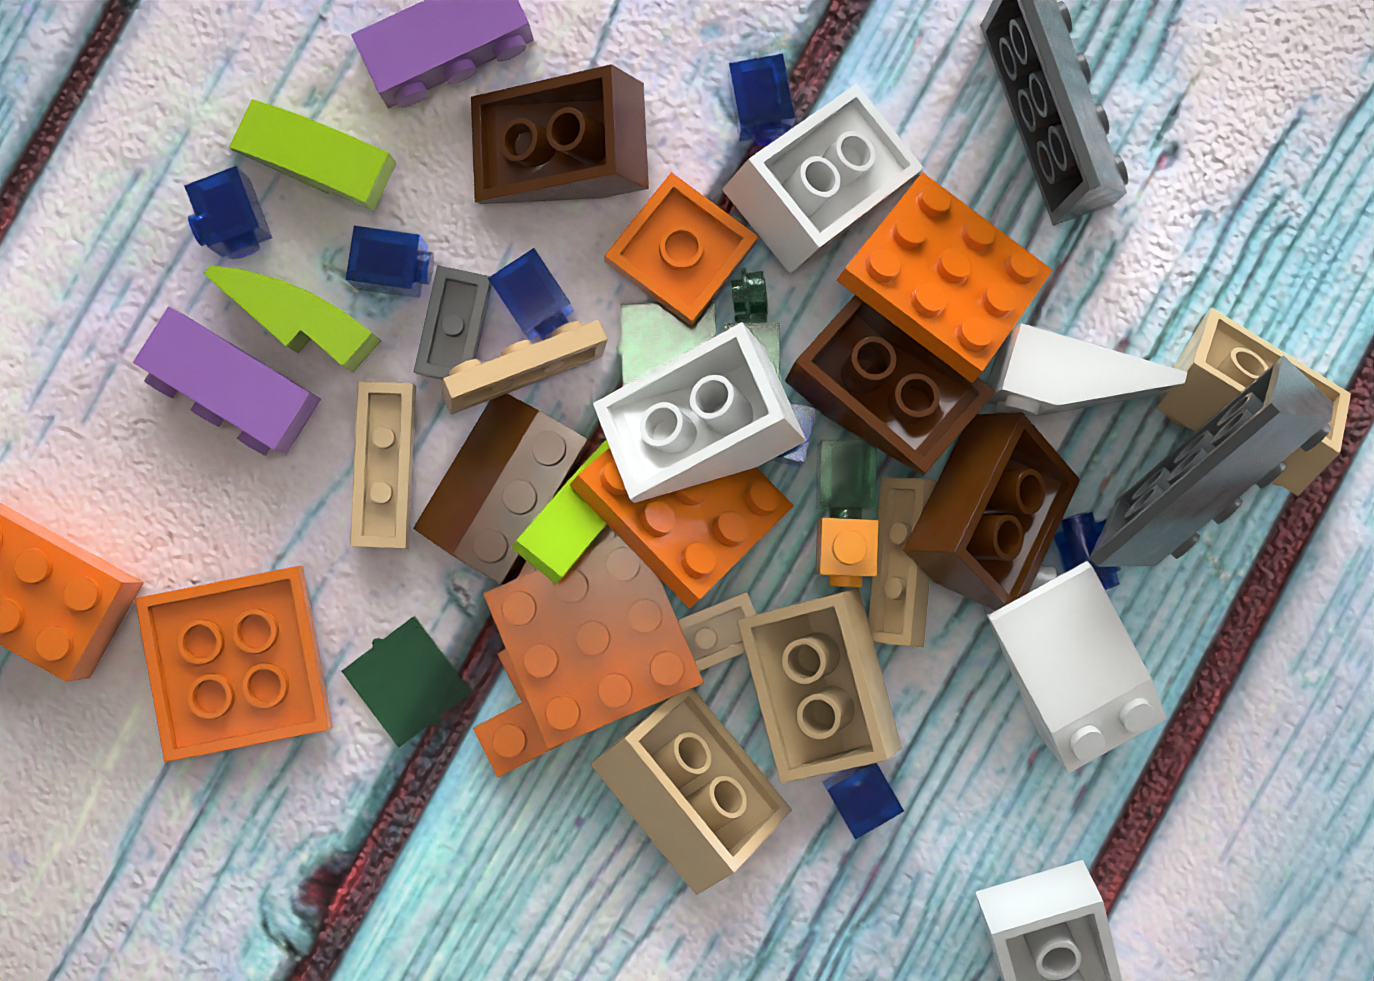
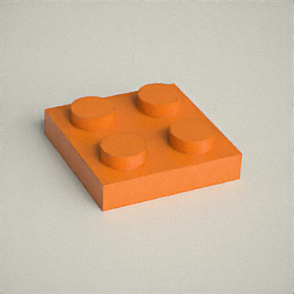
[604,172,759,327]

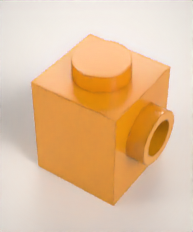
[815,518,879,587]

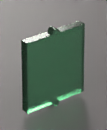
[616,301,717,387]
[341,616,472,748]

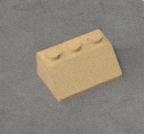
[1156,307,1351,496]
[737,587,902,784]
[590,688,792,895]

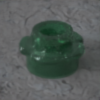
[731,267,768,321]

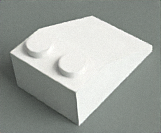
[722,84,924,274]
[593,322,806,503]
[987,323,1187,418]
[987,561,1167,773]
[975,860,1123,981]

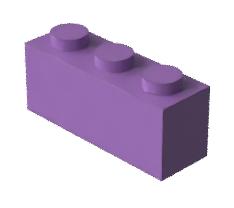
[351,0,534,109]
[133,306,321,456]

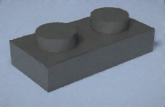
[413,265,493,380]

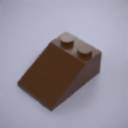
[471,64,649,204]
[785,295,995,476]

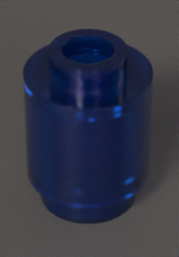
[1054,511,1122,590]

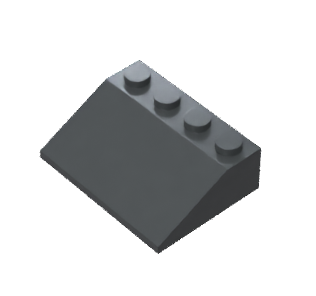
[980,0,1128,226]
[1090,355,1334,567]

